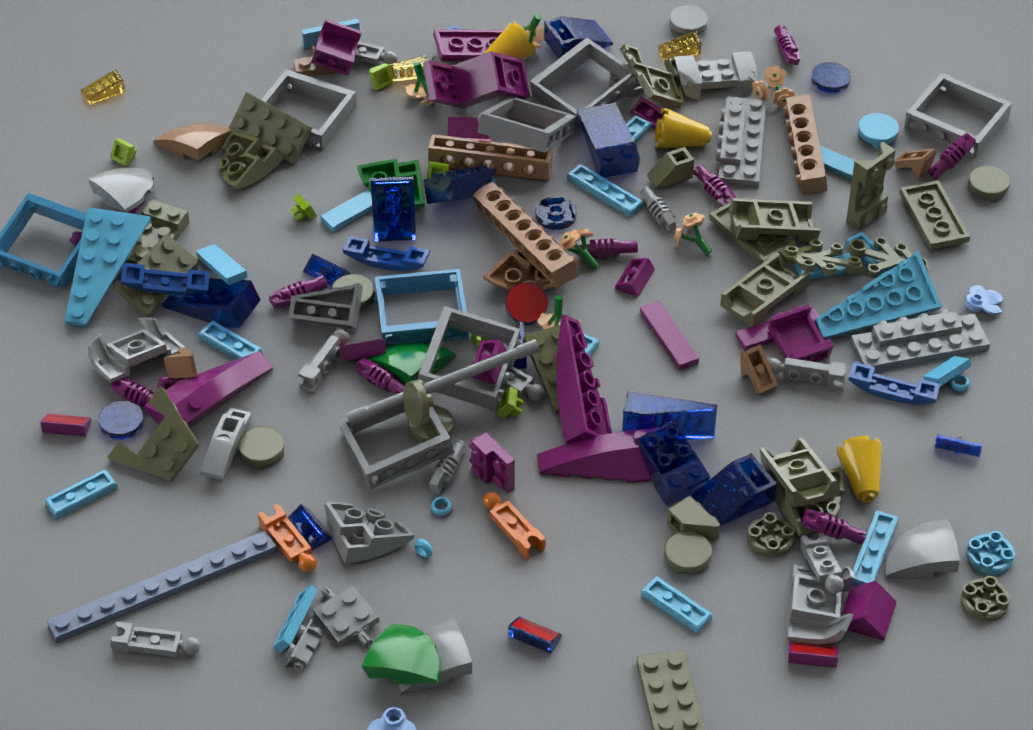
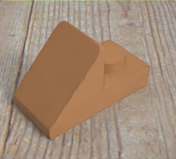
[294,46,336,76]
[894,148,936,180]
[740,345,779,394]
[164,347,198,378]

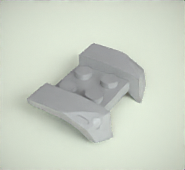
[674,51,757,101]
[88,318,185,383]
[787,565,855,645]

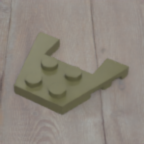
[620,44,683,108]
[107,387,200,481]

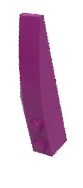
[556,315,612,443]
[143,351,273,428]
[537,426,679,483]

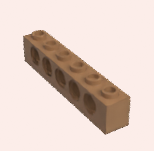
[783,94,828,195]
[428,134,553,181]

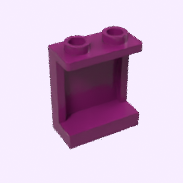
[311,19,362,76]
[768,305,834,362]

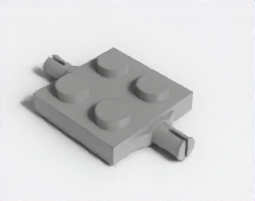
[313,585,380,648]

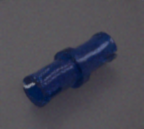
[934,434,983,458]

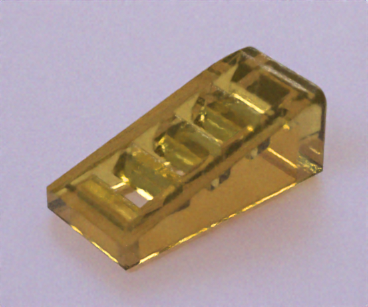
[658,31,702,61]
[389,55,428,81]
[81,70,125,104]

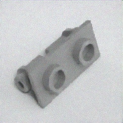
[284,619,322,670]

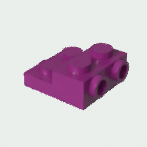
[469,433,515,494]

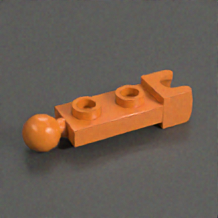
[483,492,546,559]
[258,504,317,573]

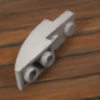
[200,408,252,480]

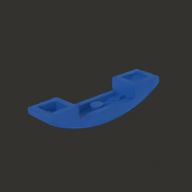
[343,236,430,271]
[121,263,210,295]
[848,362,940,404]

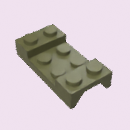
[846,142,896,231]
[728,198,821,242]
[127,199,190,264]
[720,253,810,327]
[760,437,838,508]

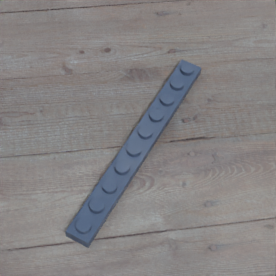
[47,530,277,643]

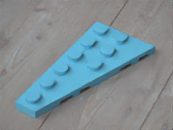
[65,207,151,328]
[814,251,942,340]

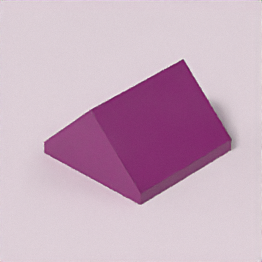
[447,117,489,139]
[841,581,896,641]

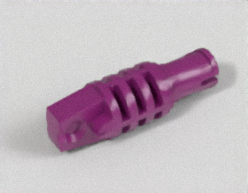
[774,25,800,65]
[928,133,976,180]
[693,164,737,206]
[579,238,638,258]
[269,275,327,309]
[356,358,405,394]
[110,378,153,408]
[802,509,866,545]

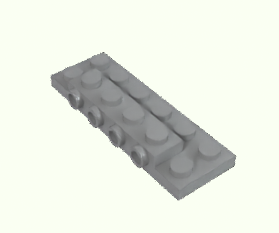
[716,97,766,187]
[851,310,990,371]

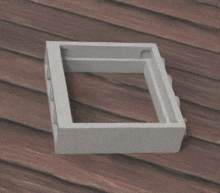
[530,38,638,130]
[261,69,357,150]
[904,73,1012,158]
[477,96,577,153]
[418,306,522,410]
[338,404,454,489]

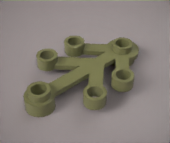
[848,237,929,278]
[781,239,863,276]

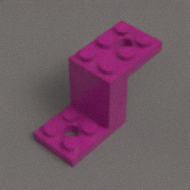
[423,51,531,109]

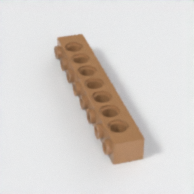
[471,182,579,288]

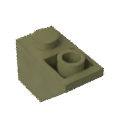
[647,147,694,189]
[667,496,720,541]

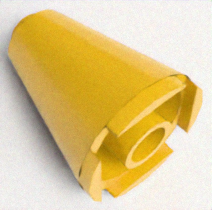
[483,22,536,60]
[654,108,712,148]
[836,436,882,503]

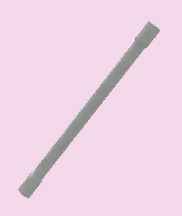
[346,339,540,425]

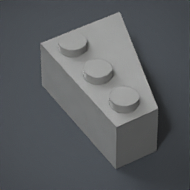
[288,283,363,330]

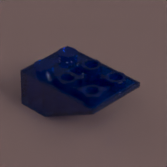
[544,16,613,58]
[423,165,496,204]
[636,421,711,506]
[691,453,777,526]

